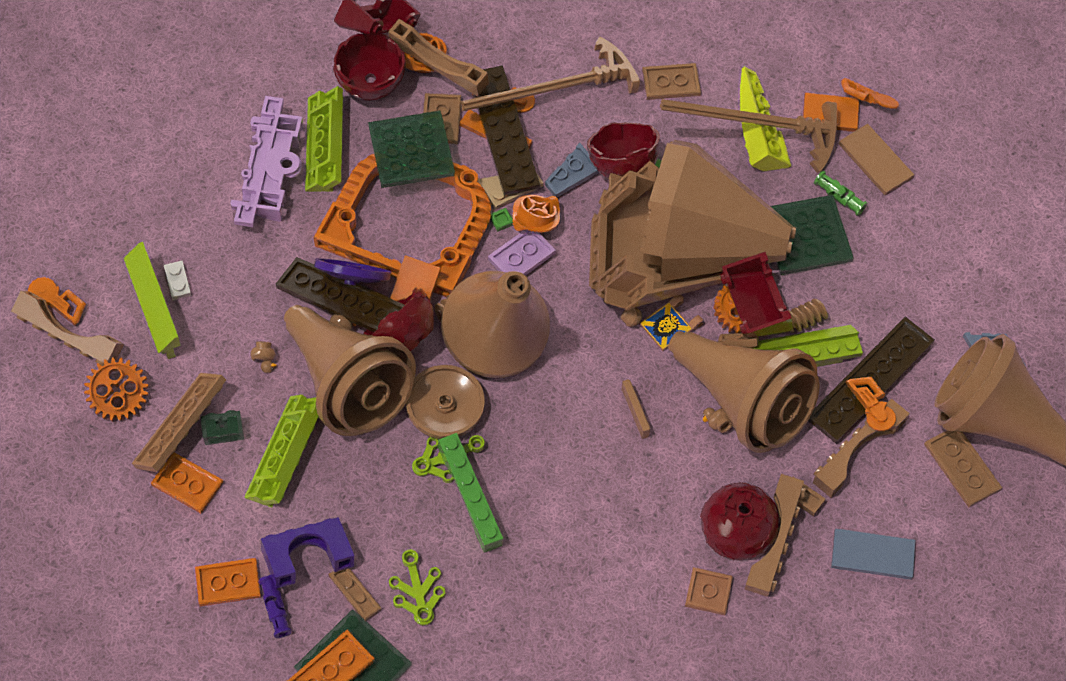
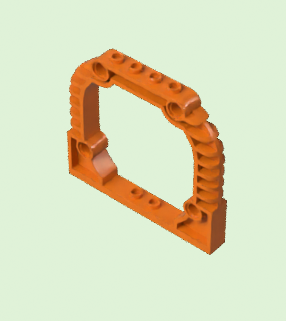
[314,144,491,297]

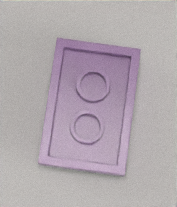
[488,230,556,276]

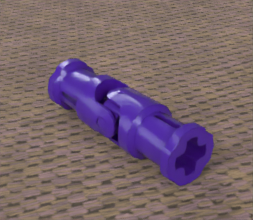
[258,575,292,639]

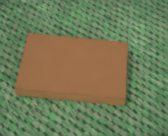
[642,63,701,100]
[421,93,461,144]

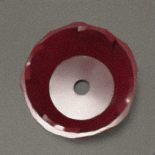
[333,33,406,101]
[587,122,661,178]
[363,287,434,352]
[700,482,779,560]

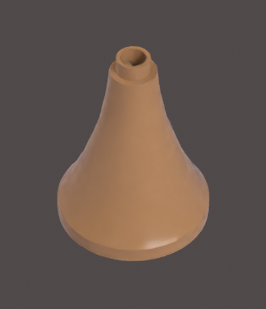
[441,271,550,378]
[284,305,416,436]
[668,331,820,453]
[934,334,1066,466]

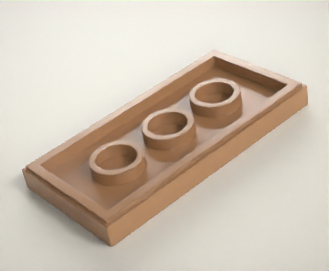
[839,124,914,195]
[924,430,1002,507]

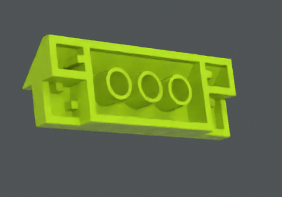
[305,86,343,192]
[123,242,181,359]
[753,325,863,367]
[244,394,318,508]

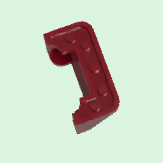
[334,0,421,35]
[720,252,793,338]

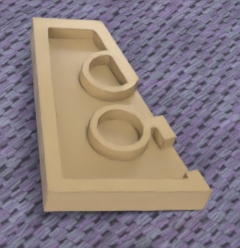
[478,174,543,210]

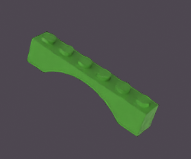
[438,433,503,553]

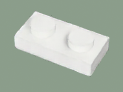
[164,261,191,300]

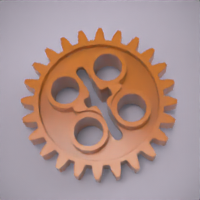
[713,285,742,333]
[84,357,149,421]

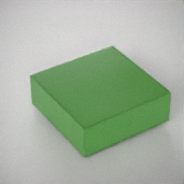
[490,208,513,232]

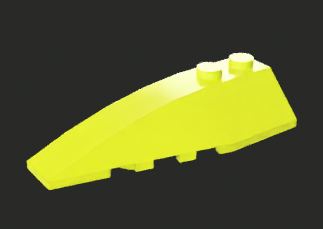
[740,66,791,171]

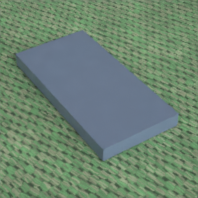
[831,528,915,580]

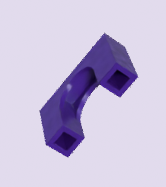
[261,517,354,589]

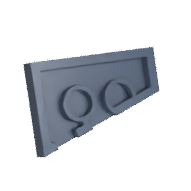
[545,142,599,197]

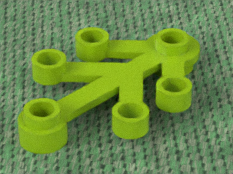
[412,435,485,483]
[389,549,445,626]

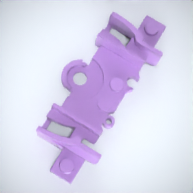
[231,96,304,227]

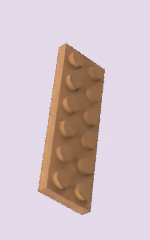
[132,373,226,472]

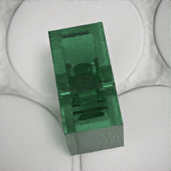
[200,410,244,446]

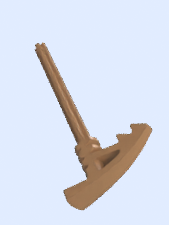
[461,37,640,111]
[660,99,837,173]

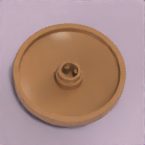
[406,365,485,439]

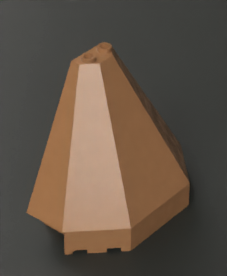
[640,140,796,282]
[589,161,723,310]

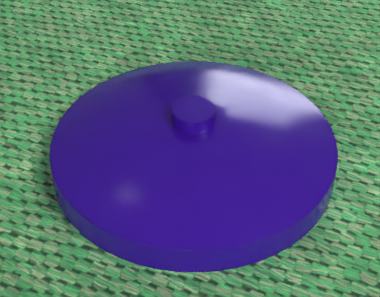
[314,258,392,285]

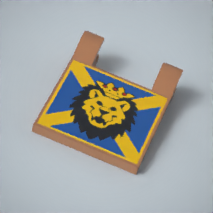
[639,295,703,351]

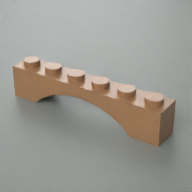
[388,19,489,96]
[11,291,124,366]
[813,398,910,498]
[745,474,806,597]

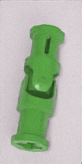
[814,170,868,216]

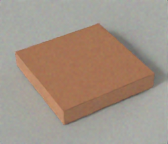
[685,567,733,615]

